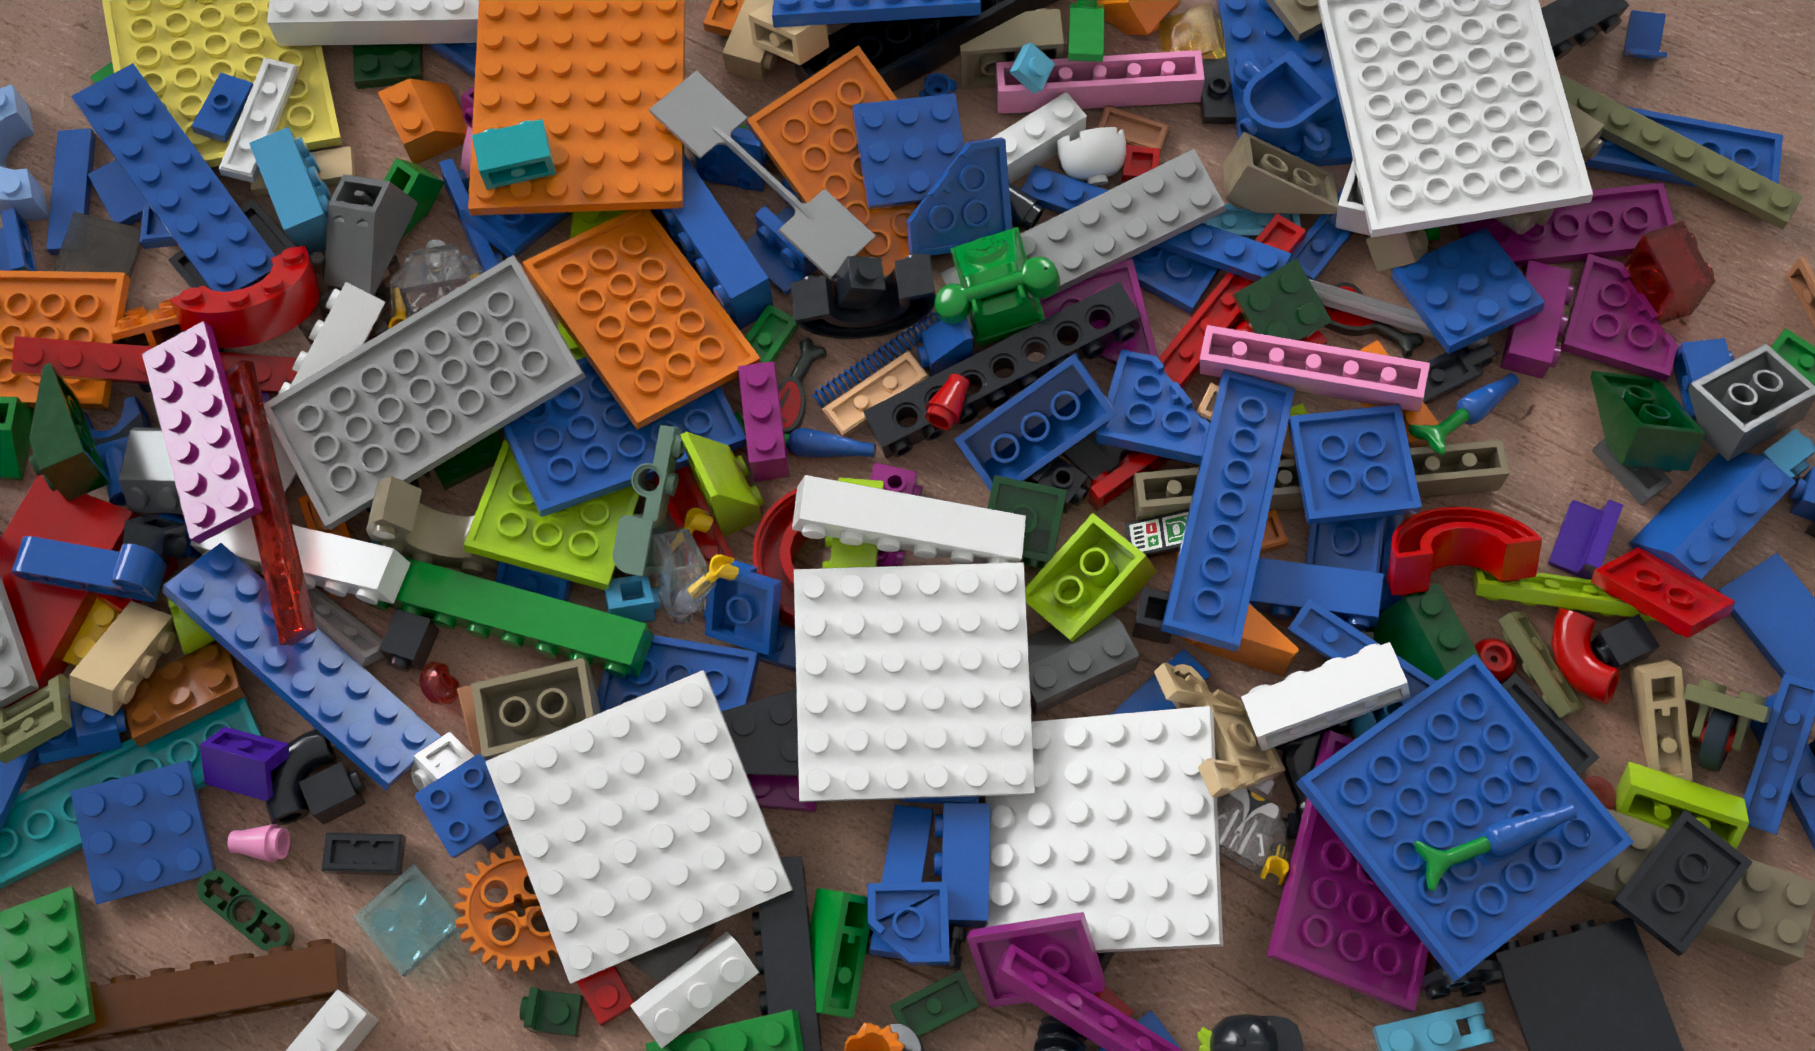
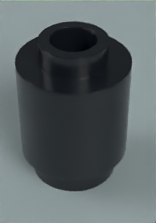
[1009,183,1044,230]

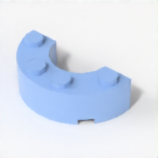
[0,84,49,221]

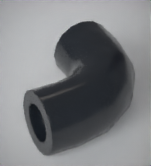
[265,729,336,826]

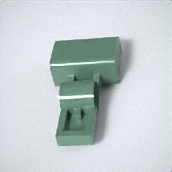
[613,425,684,577]

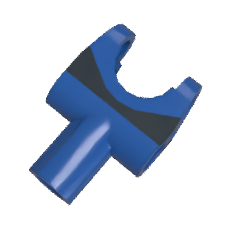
[83,396,152,506]

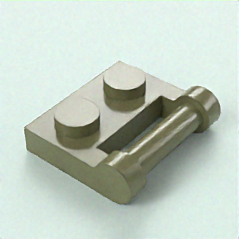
[0,674,72,764]

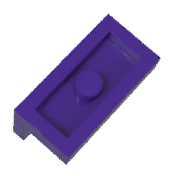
[1548,499,1623,580]
[200,726,289,801]

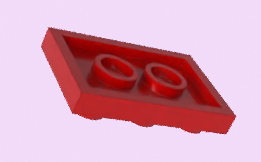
[1591,547,1735,638]

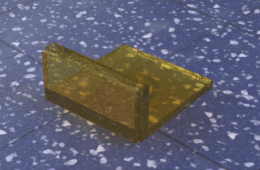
[1158,3,1226,59]

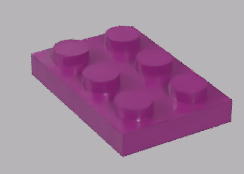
[967,912,1106,1008]

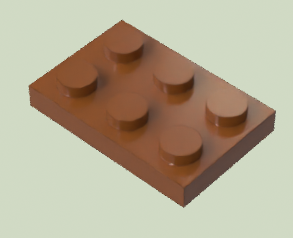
[124,641,246,747]

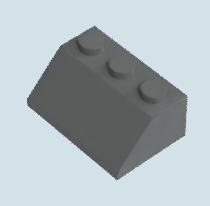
[1688,344,1815,461]
[119,427,183,514]
[1027,613,1140,715]

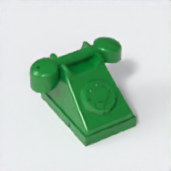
[934,227,1060,347]

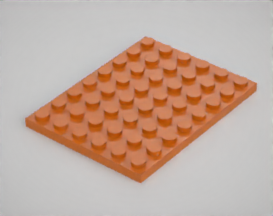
[468,0,686,216]

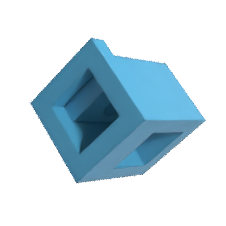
[1760,428,1815,479]
[604,575,661,622]

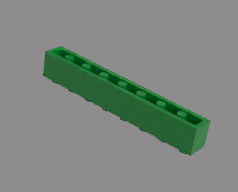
[366,557,654,678]

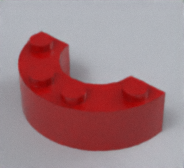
[170,245,320,348]
[753,489,810,628]
[1387,507,1542,596]

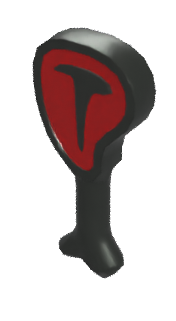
[1323,282,1424,358]
[779,338,827,434]

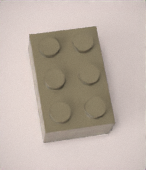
[471,658,601,761]

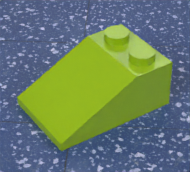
[680,432,765,537]
[1025,513,1157,642]

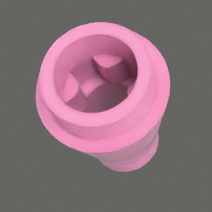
[227,824,290,863]

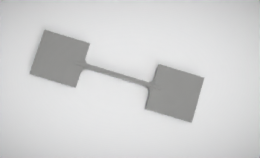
[649,70,876,279]

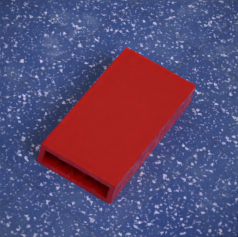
[0,475,138,707]

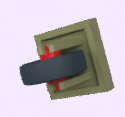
[1683,679,1773,772]

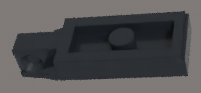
[1423,343,1497,405]

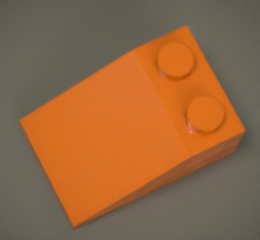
[1180,604,1299,677]

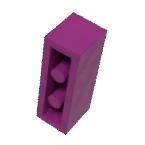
[1500,260,1574,379]
[738,361,790,482]

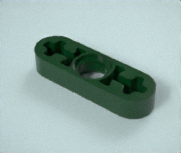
[197,870,295,952]

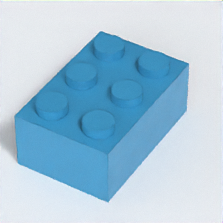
[249,127,332,257]

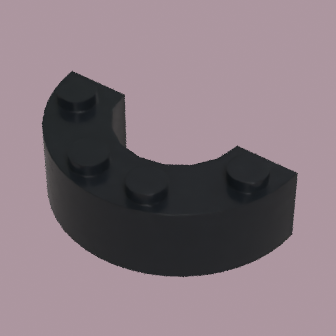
[791,254,936,339]

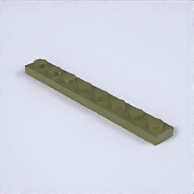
[1559,73,1803,229]

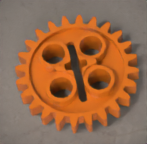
[454,847,560,975]

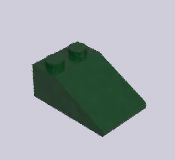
[29,363,110,501]
[1590,371,1706,472]

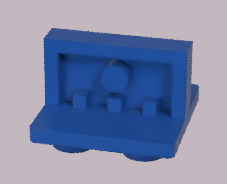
[695,128,769,192]
[745,206,817,295]
[415,754,509,858]

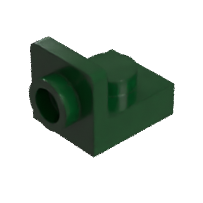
[519,987,584,1037]

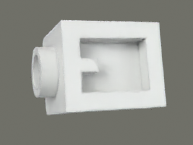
[411,732,474,790]

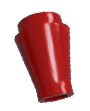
[925,373,970,430]

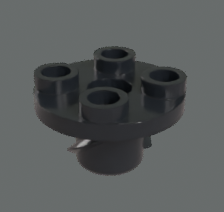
[1421,957,1505,1000]

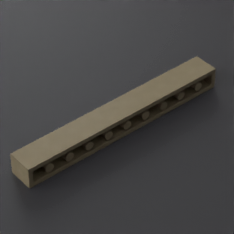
[1131,440,1510,521]

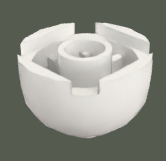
[1056,127,1126,186]

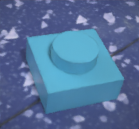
[1009,42,1055,94]

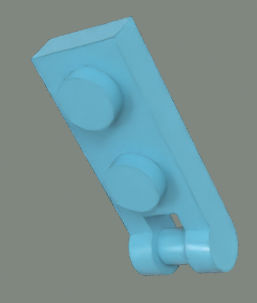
[1372,1001,1495,1051]

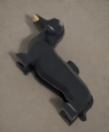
[1275,719,1352,840]

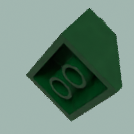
[1365,583,1484,681]

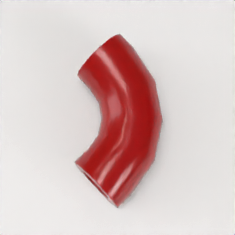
[1551,608,1620,705]

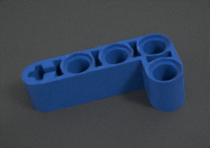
[11,536,167,602]

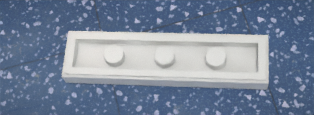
[219,58,299,183]

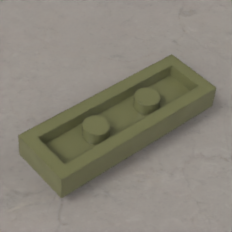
[1498,611,1586,718]

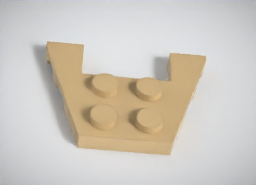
[1154,663,1285,798]

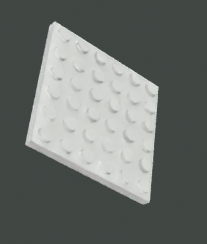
[794,562,1035,802]
[485,670,793,984]
[986,706,1223,953]

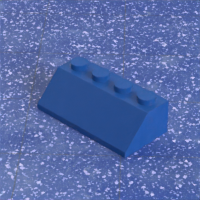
[954,353,1117,492]
[1629,452,1796,581]

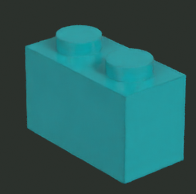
[472,119,557,190]

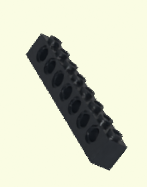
[863,281,1140,459]

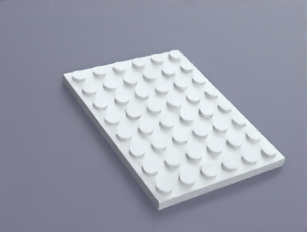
[1318,0,1593,238]

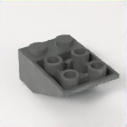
[324,174,418,296]

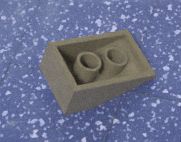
[960,8,1064,90]
[1223,132,1338,214]

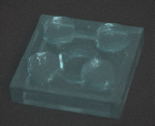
[353,864,460,977]

